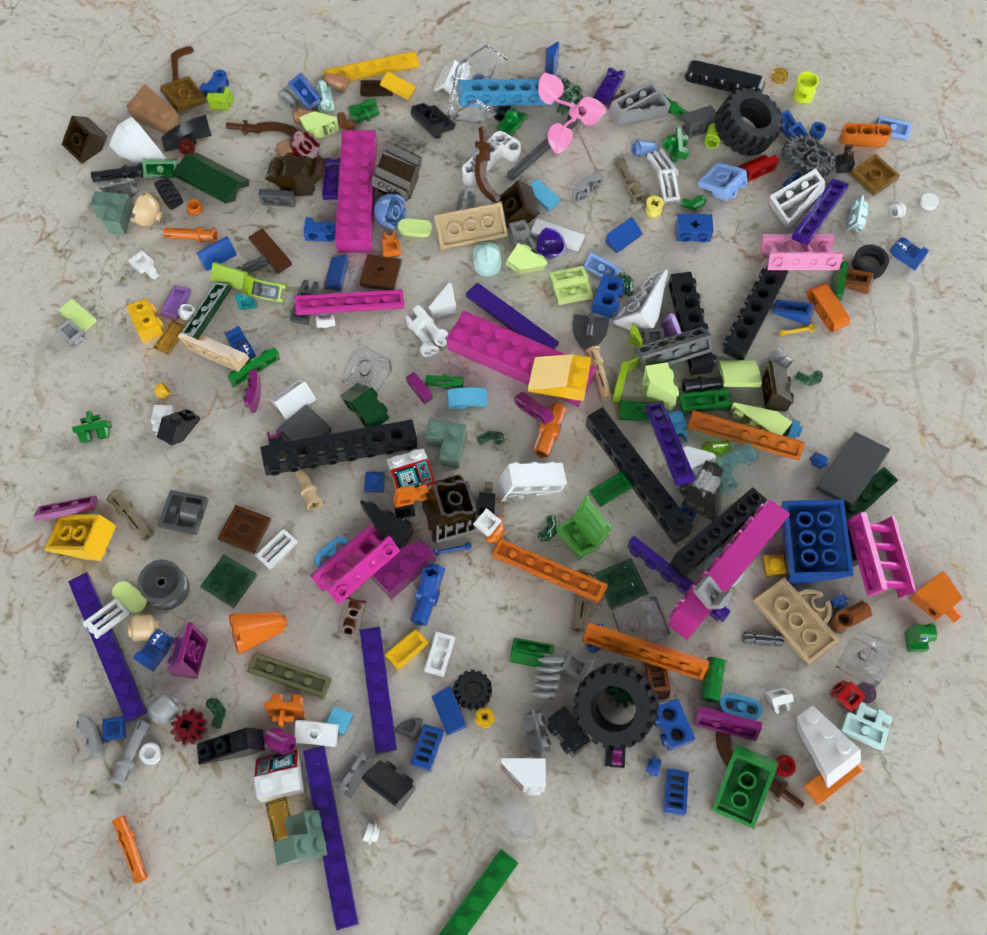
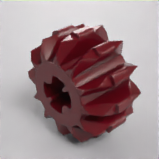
[170,708,207,746]

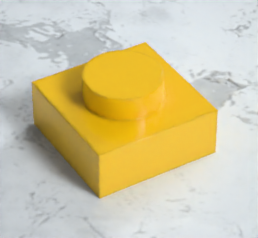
[762,554,787,577]

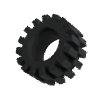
[154,176,184,210]
[454,670,492,711]

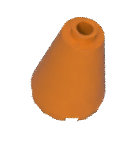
[229,612,288,654]

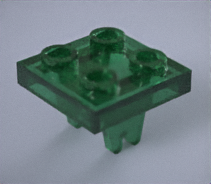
[556,75,583,115]
[200,554,257,608]
[595,558,649,611]

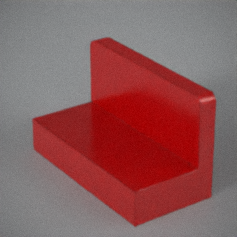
[738,154,779,183]

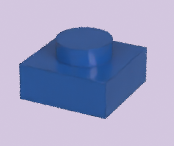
[364,472,385,493]

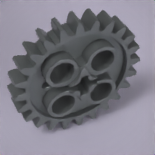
[782,135,836,178]

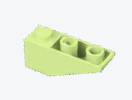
[729,402,792,436]

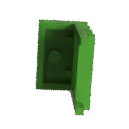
[556,496,612,560]

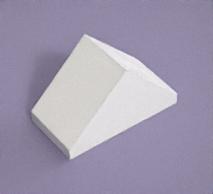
[428,283,457,319]

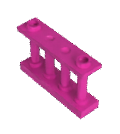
[846,513,917,598]
[309,524,400,605]

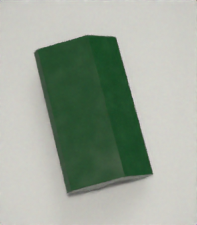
[172,153,250,203]

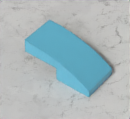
[447,387,488,410]

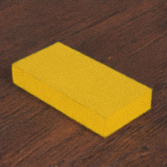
[380,72,416,101]
[384,628,429,671]

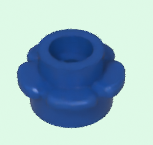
[809,452,828,469]
[830,593,850,611]
[646,756,661,777]

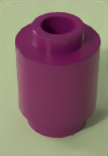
[264,728,296,756]

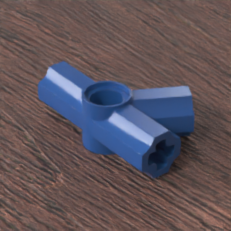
[410,564,445,626]

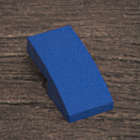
[780,109,809,139]

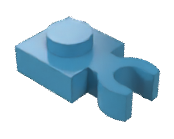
[668,410,688,442]

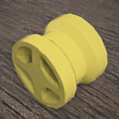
[645,196,664,218]

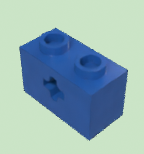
[675,214,713,242]

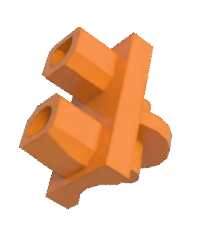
[264,693,305,728]

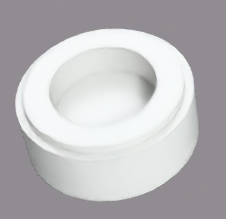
[920,193,939,211]
[139,742,162,765]

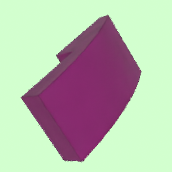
[243,370,261,413]

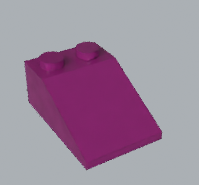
[167,622,208,679]

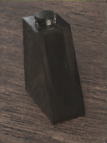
[681,460,724,521]

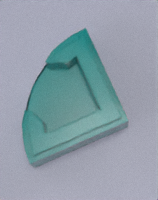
[235,294,257,309]

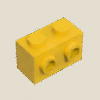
[126,298,164,343]

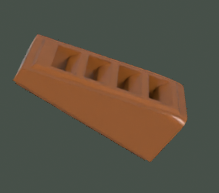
[845,268,874,294]
[644,662,671,699]

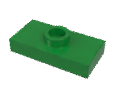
[619,400,651,422]

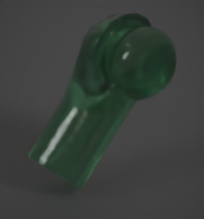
[617,271,634,296]
[794,370,823,386]
[476,431,505,445]
[538,515,557,542]
[206,698,226,729]

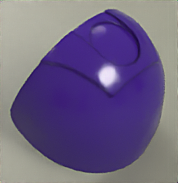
[536,228,566,259]

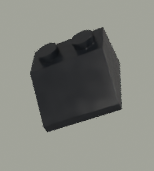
[361,760,416,810]

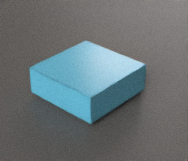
[326,706,354,735]

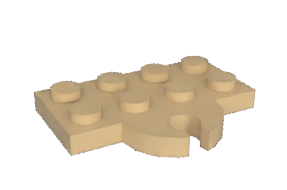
[753,577,840,667]

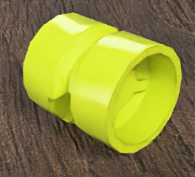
[792,71,819,104]

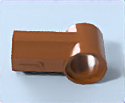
[829,600,872,633]

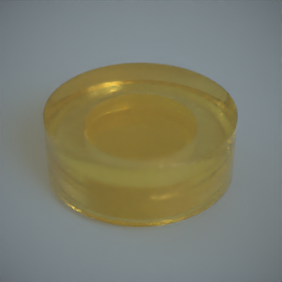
[771,68,789,84]

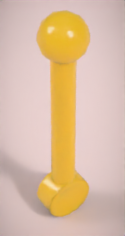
[779,324,815,337]

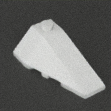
[109,116,166,165]
[613,269,668,333]

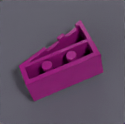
[370,540,436,600]

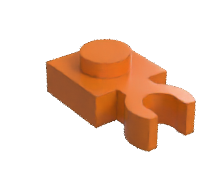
[381,231,401,257]
[393,485,429,508]

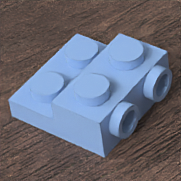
[698,162,748,201]

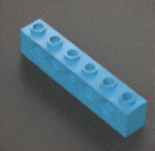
[456,79,556,106]

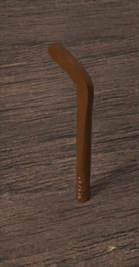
[171,46,194,81]

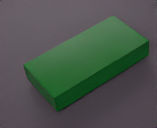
[589,471,633,508]

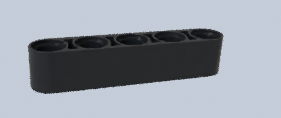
[685,60,766,93]

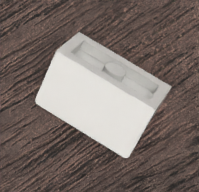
[433,60,466,96]
[270,379,316,420]

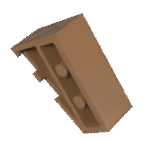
[126,84,181,134]

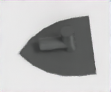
[573,313,609,350]

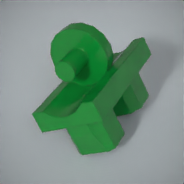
[348,98,380,124]
[497,108,527,137]
[662,127,690,163]
[72,411,112,443]

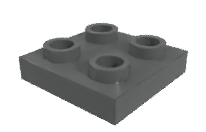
[158,490,209,535]

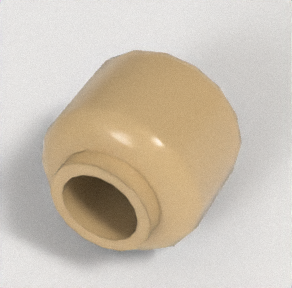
[128,614,158,642]

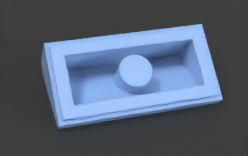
[876,116,912,140]
[583,252,623,278]

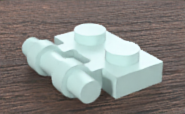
[840,700,892,751]

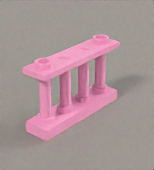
[760,234,843,270]

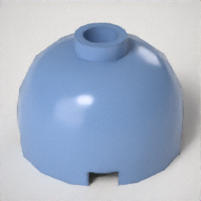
[374,194,406,230]

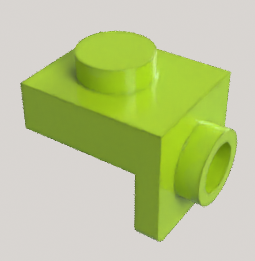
[207,87,234,110]

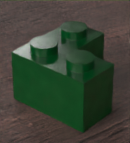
[340,383,390,428]

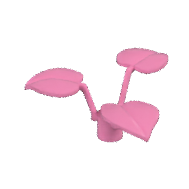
[538,73,607,154]

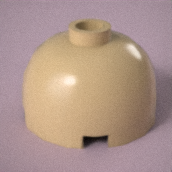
[131,190,163,226]

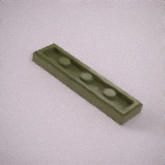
[247,652,332,699]

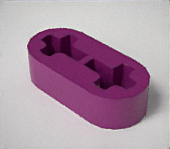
[405,372,433,404]

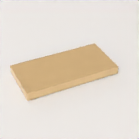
[433,202,508,250]

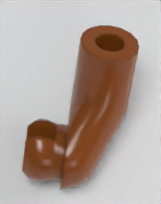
[337,112,356,130]

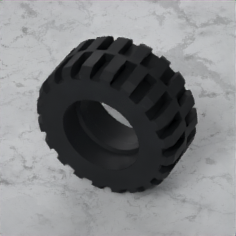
[715,88,783,156]
[573,662,659,749]

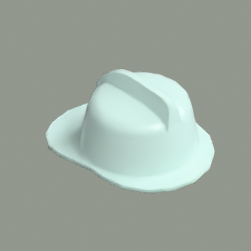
[473,241,501,277]

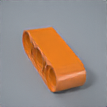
[839,123,892,147]
[806,283,850,332]
[803,763,865,805]

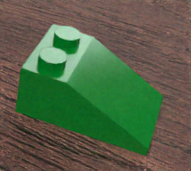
[712,744,778,829]

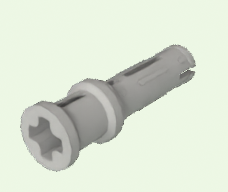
[107,720,150,788]

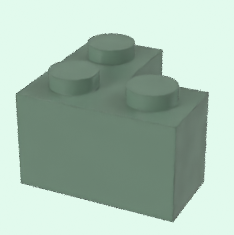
[90,191,134,235]
[425,419,467,468]
[273,810,327,866]

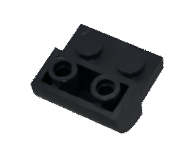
[411,103,455,139]

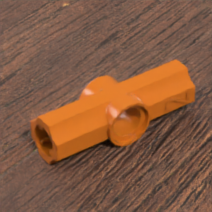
[533,402,566,458]

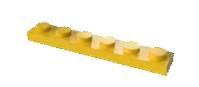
[323,51,420,86]

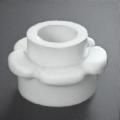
[890,201,906,218]
[178,304,195,320]
[362,823,380,845]

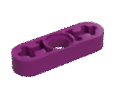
[513,392,554,425]

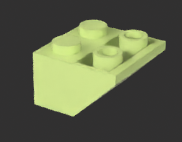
[641,362,679,413]

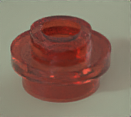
[178,138,195,155]

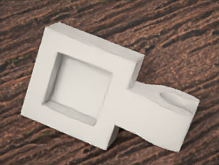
[128,250,159,280]
[151,405,174,436]

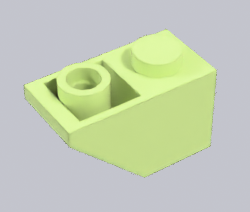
[299,111,339,139]
[506,243,548,274]

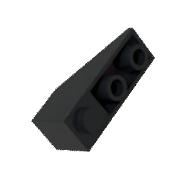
[360,500,414,549]
[197,727,265,765]

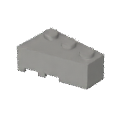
[609,80,671,125]

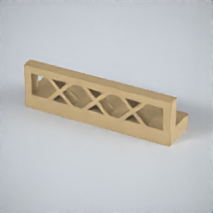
[178,333,249,372]

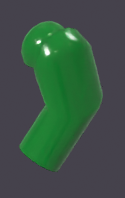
[681,195,706,211]

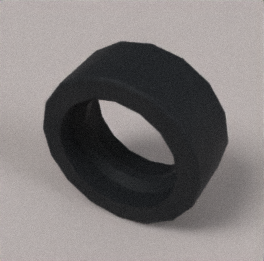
[852,244,889,279]

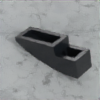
[161,115,212,152]

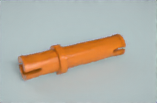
[112,815,149,884]

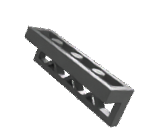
[634,327,713,372]

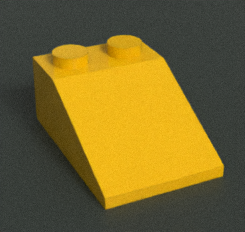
[528,354,592,401]
[44,514,116,561]

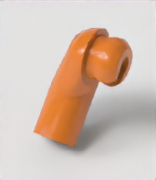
[486,517,505,544]

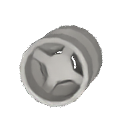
[767,347,793,369]

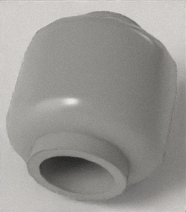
[147,693,180,725]

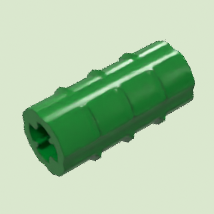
[701,657,726,703]

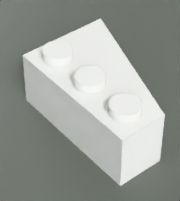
[770,169,825,231]
[497,462,567,502]
[796,705,861,788]

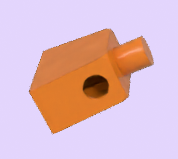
[909,571,963,623]

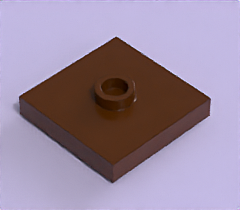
[360,254,402,290]
[218,505,272,554]

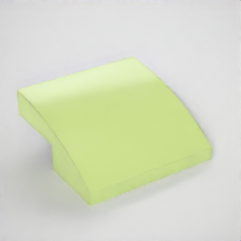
[549,266,593,305]
[718,360,762,387]

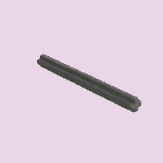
[507,117,578,180]

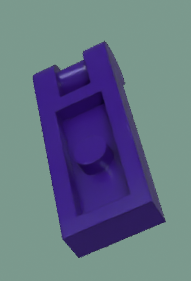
[593,68,625,105]
[322,158,340,200]

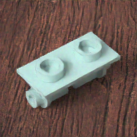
[314,80,335,113]
[846,195,868,232]

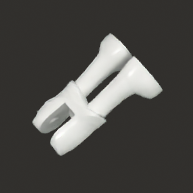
[405,305,449,357]

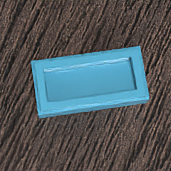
[530,179,561,212]

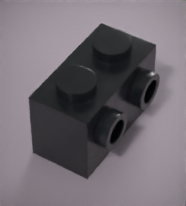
[547,706,591,758]

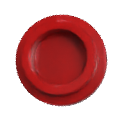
[775,755,796,777]

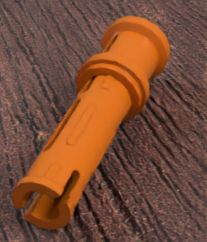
[163,227,218,243]

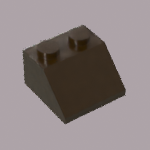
[61,115,108,163]
[499,180,540,228]
[761,360,794,411]

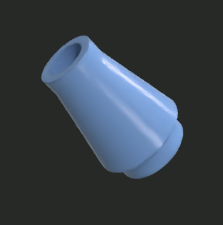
[631,140,658,157]

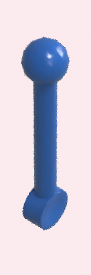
[432,542,472,556]

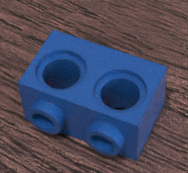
[592,274,625,318]
[654,699,695,751]

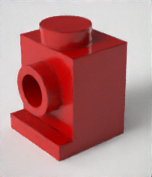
[829,680,866,712]

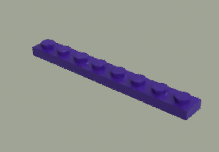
[68,572,148,723]
[303,746,359,930]

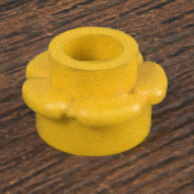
[154,382,171,399]
[474,707,495,728]

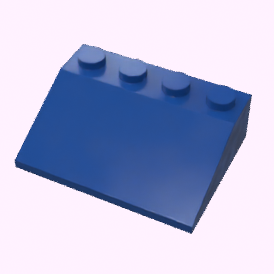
[780,499,854,584]

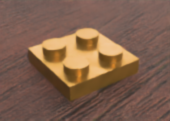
[160,76,207,113]
[850,154,900,196]

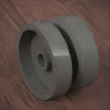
[138,559,190,610]

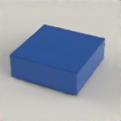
[102,716,126,742]

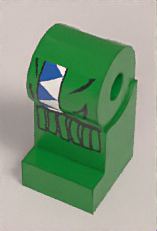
[904,623,937,652]

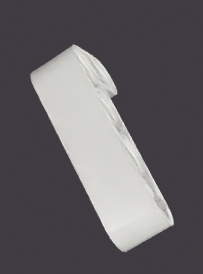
[462,131,521,186]

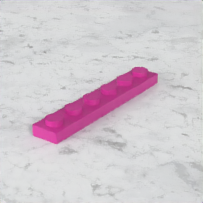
[295,290,404,315]

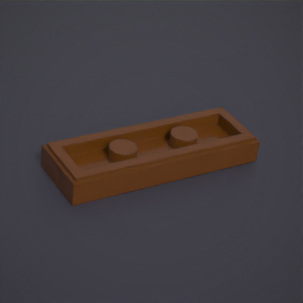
[248,228,292,274]

